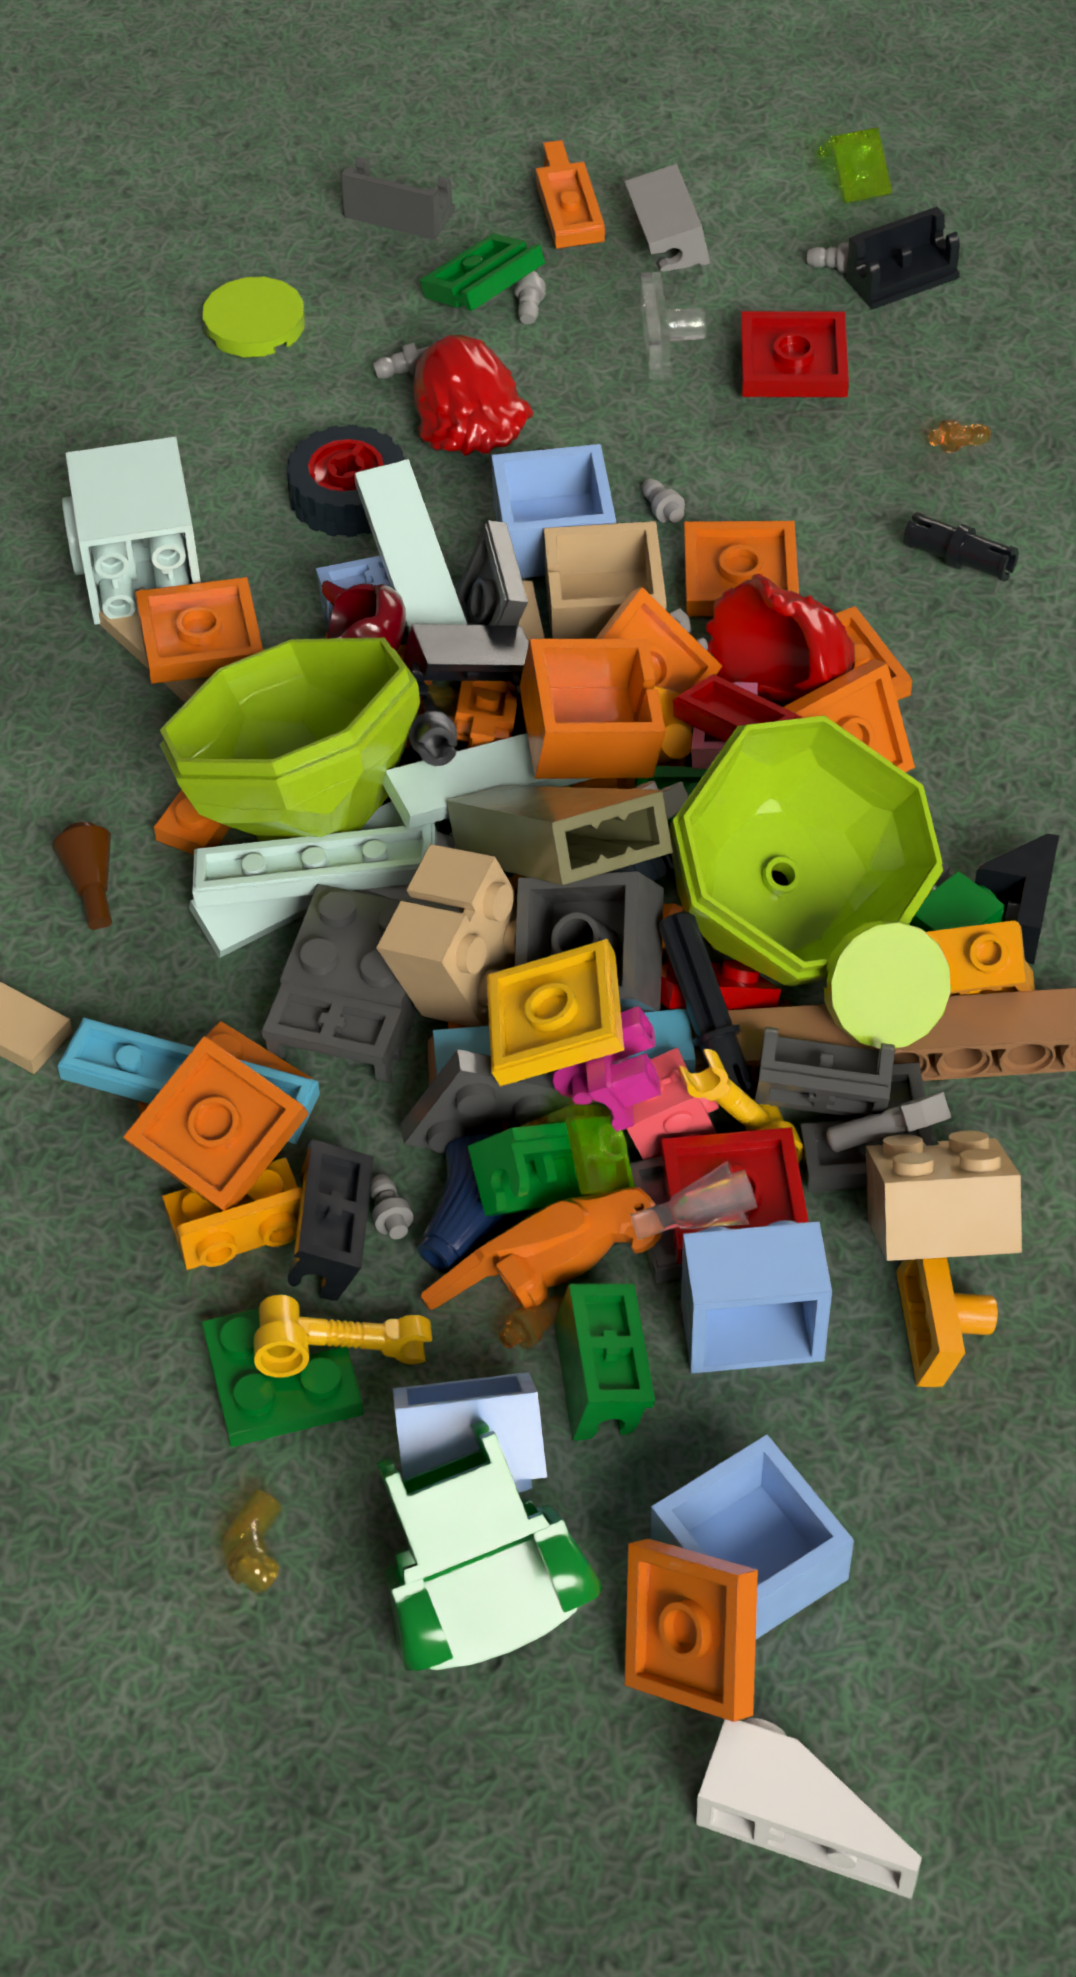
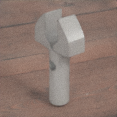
[826,1092,951,1152]

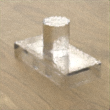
[640,272,706,380]

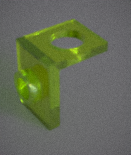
[816,127,892,204]
[519,1104,635,1194]

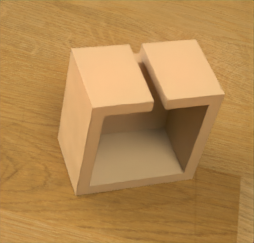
[544,521,666,639]
[376,844,517,1027]
[866,1131,1022,1261]

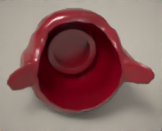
[322,580,406,652]

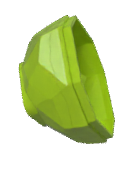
[159,638,420,842]
[670,716,943,986]

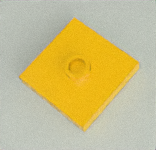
[486,939,624,1086]

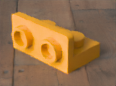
[926,921,1035,996]
[162,1157,302,1270]

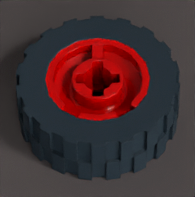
[286,424,405,537]

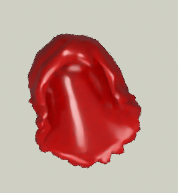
[413,335,534,456]
[706,573,855,705]

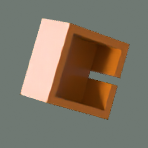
[520,639,666,779]

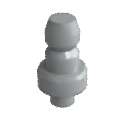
[807,242,849,273]
[515,271,546,324]
[373,342,429,379]
[641,478,685,523]
[370,1174,413,1239]

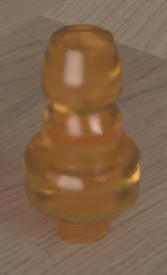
[929,420,991,453]
[499,1295,564,1350]

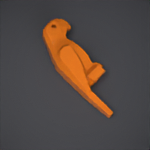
[421,1187,663,1312]

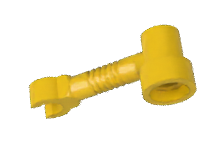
[678,1049,804,1163]
[253,1295,432,1378]

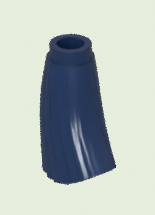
[417,1134,508,1272]

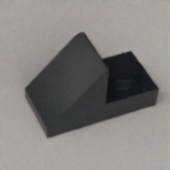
[975,833,1059,965]

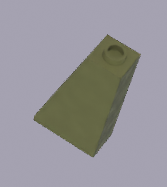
[446,785,673,885]

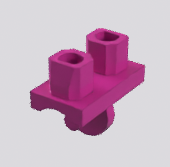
[552,1006,661,1132]

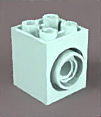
[62,437,201,625]

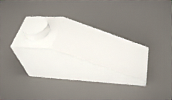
[696,1718,922,1899]

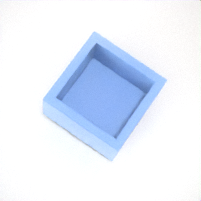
[491,444,616,578]
[681,1220,832,1373]
[393,1372,547,1492]
[651,1435,854,1639]

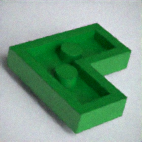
[202,1308,364,1447]

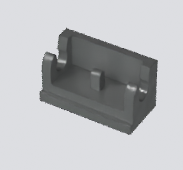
[341,156,455,240]
[262,983,406,1083]
[755,1027,895,1118]

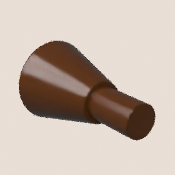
[52,822,112,930]

